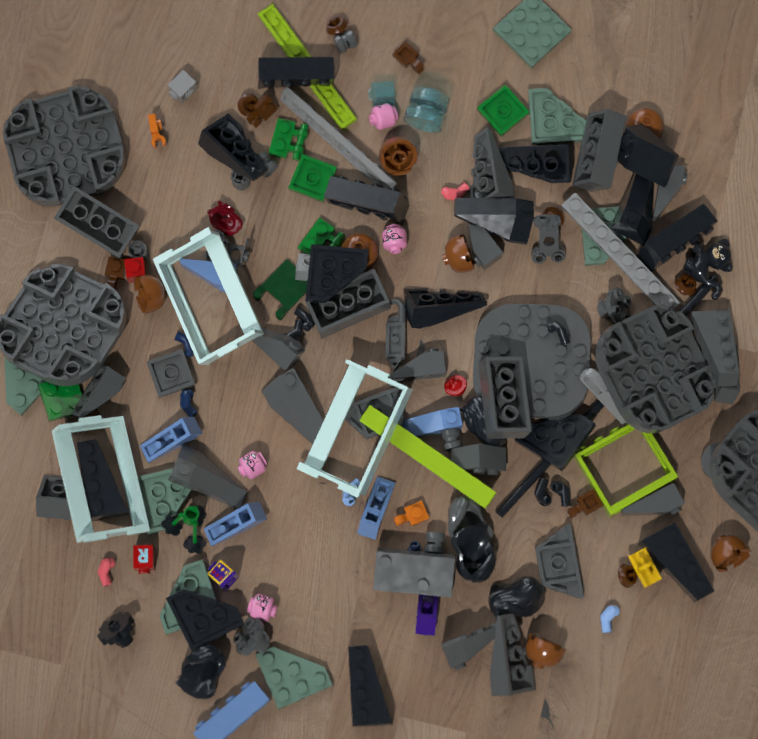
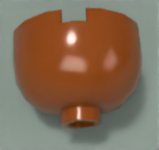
[626,108,664,139]
[379,137,417,176]
[341,233,378,271]
[442,234,475,273]
[134,275,168,314]
[711,535,751,572]
[526,633,566,669]

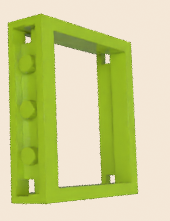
[574,422,678,518]

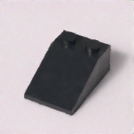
[617,124,679,187]

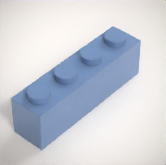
[193,681,271,739]

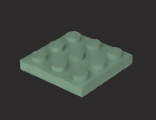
[493,0,572,69]

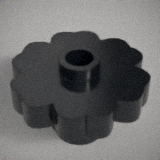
[97,612,135,648]

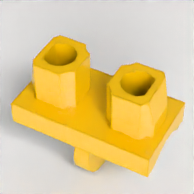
[628,548,662,588]

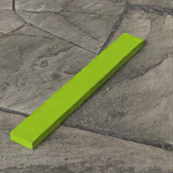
[258,4,357,131]
[359,405,497,509]

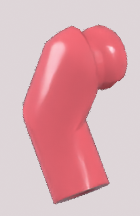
[441,183,470,200]
[98,557,115,587]

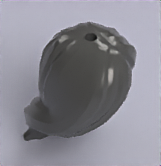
[448,496,493,540]

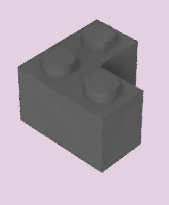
[451,444,506,476]

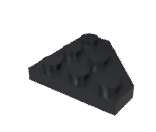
[306,244,368,303]
[515,413,596,472]
[166,589,245,651]

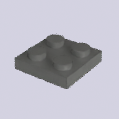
[147,349,196,398]

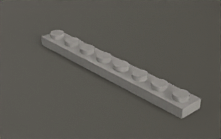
[280,87,397,189]
[561,193,680,310]

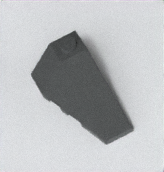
[469,127,514,198]
[262,368,323,444]

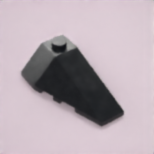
[198,113,267,182]
[498,144,575,183]
[611,173,654,246]
[403,288,487,329]

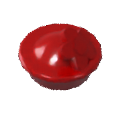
[444,375,467,397]

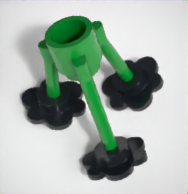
[161,505,206,554]

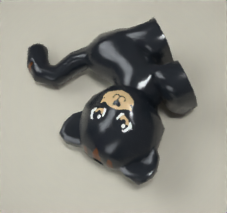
[683,239,733,300]

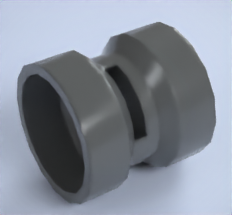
[333,30,358,54]
[258,151,278,178]
[231,170,251,191]
[128,240,149,261]
[441,428,463,451]
[424,532,445,553]

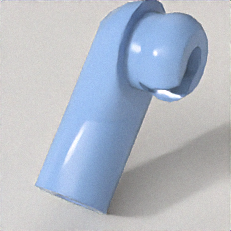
[342,478,361,506]
[600,605,620,633]

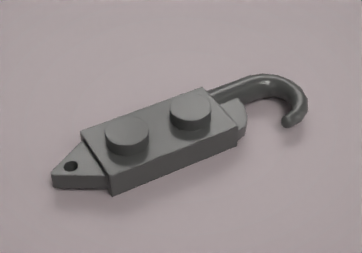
[385,299,406,371]

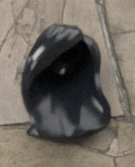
[459,394,507,447]
[451,525,496,583]
[488,576,545,619]
[175,644,226,699]

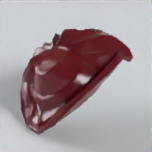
[207,201,243,236]

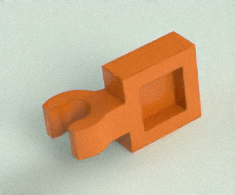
[148,114,166,149]
[393,500,429,527]

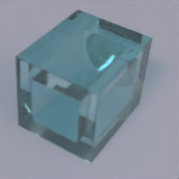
[368,81,395,106]

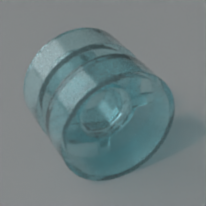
[404,87,450,133]

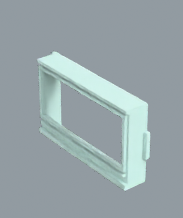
[153,227,264,365]
[297,359,413,498]
[52,415,150,543]

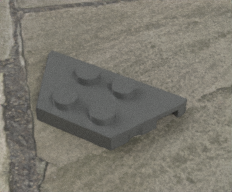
[345,384,407,440]
[535,523,584,599]

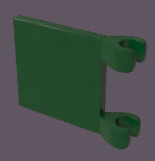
[253,259,307,320]

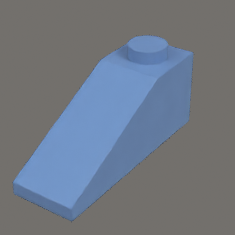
[180,258,238,293]
[403,407,462,438]
[140,417,203,463]
[357,477,396,540]
[204,502,267,546]

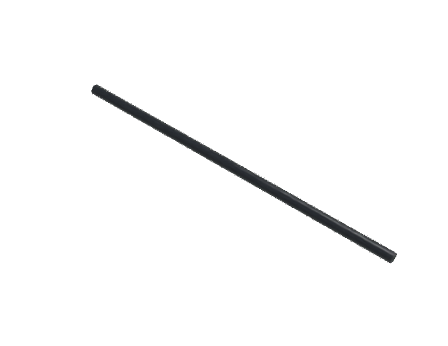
[495,275,719,518]

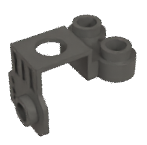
[531,214,566,264]
[204,230,250,266]

